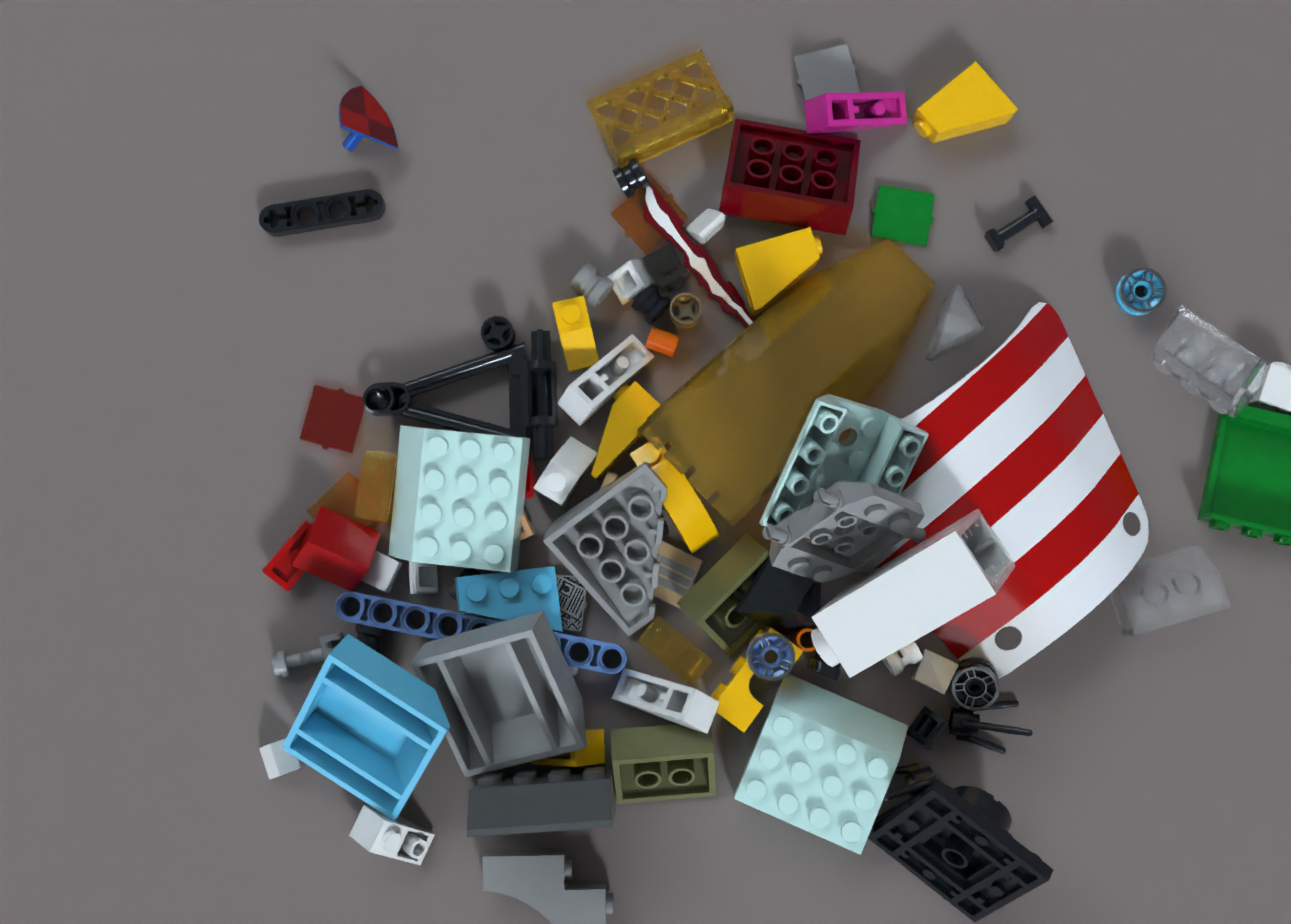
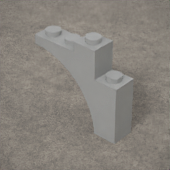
[483,850,613,924]

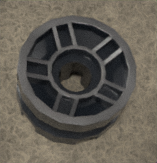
[951,657,999,711]

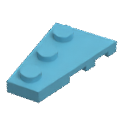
[455,566,563,632]

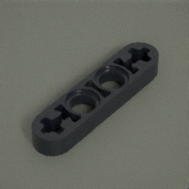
[259,189,386,237]

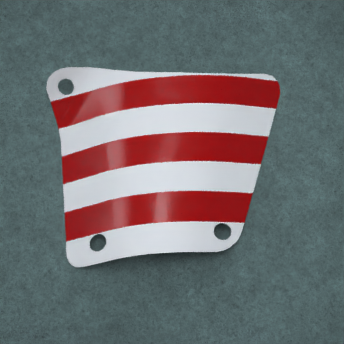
[811,302,1149,679]

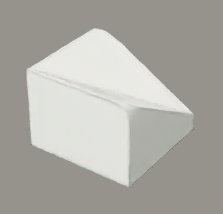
[911,649,958,694]

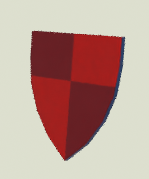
[339,86,398,151]

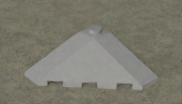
[543,462,668,636]

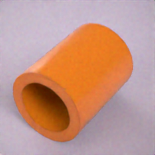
[645,326,680,357]
[794,628,815,652]

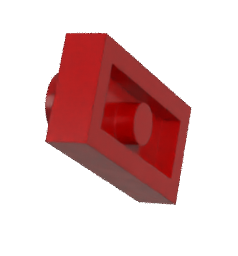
[262,519,311,592]

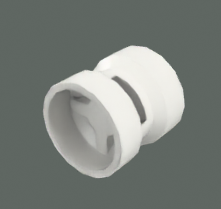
[882,642,923,677]

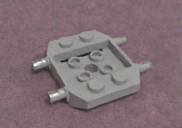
[762,481,926,583]

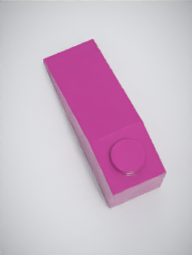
[804,92,907,134]

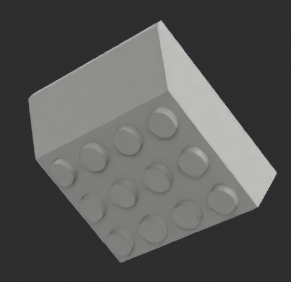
[410,610,587,777]

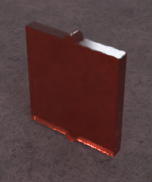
[300,385,365,453]

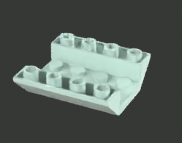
[759,394,929,527]

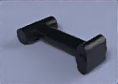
[984,195,1054,252]

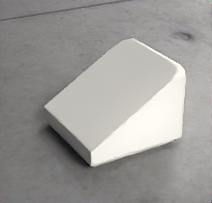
[686,209,725,245]
[607,259,655,305]
[361,550,403,593]

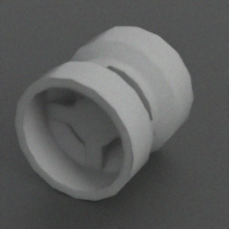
[570,262,615,308]

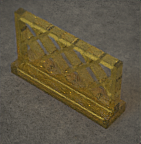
[586,49,734,168]

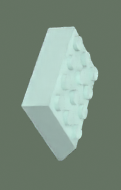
[388,425,530,572]
[734,674,909,855]

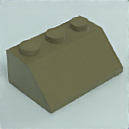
[677,533,769,657]
[610,724,716,804]

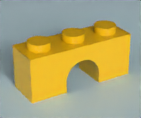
[710,627,803,733]

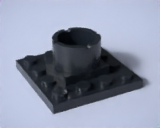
[868,780,1054,923]

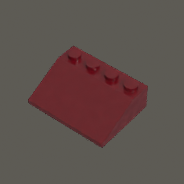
[719,118,861,236]

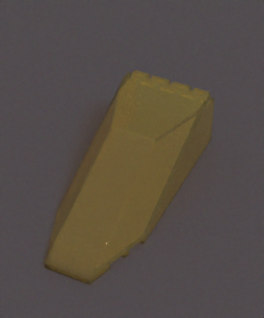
[637,238,935,532]

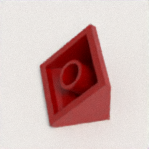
[291,505,381,592]

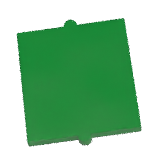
[871,185,935,247]

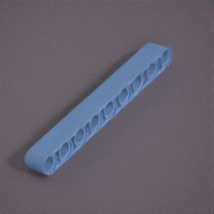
[335,592,627,674]

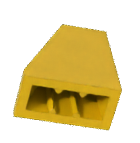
[912,61,1018,143]
[734,227,823,317]

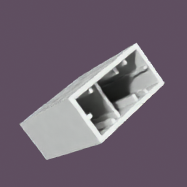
[811,509,1015,678]

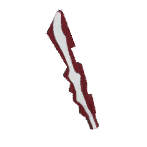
[643,184,756,330]

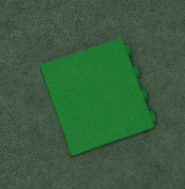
[1198,402,1291,546]

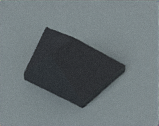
[735,556,821,636]

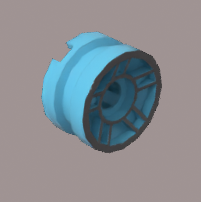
[1114,267,1167,316]

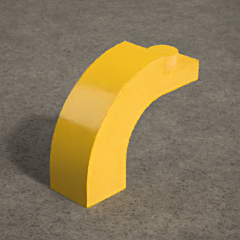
[630,437,719,554]

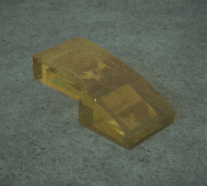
[355,450,398,522]
[637,616,713,686]

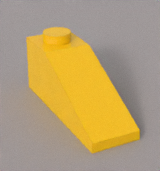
[591,381,664,482]

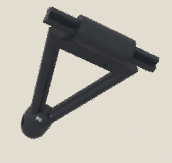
[362,329,558,461]

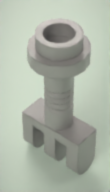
[271,632,344,677]

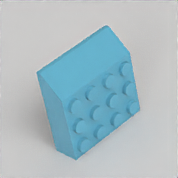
[282,634,450,821]

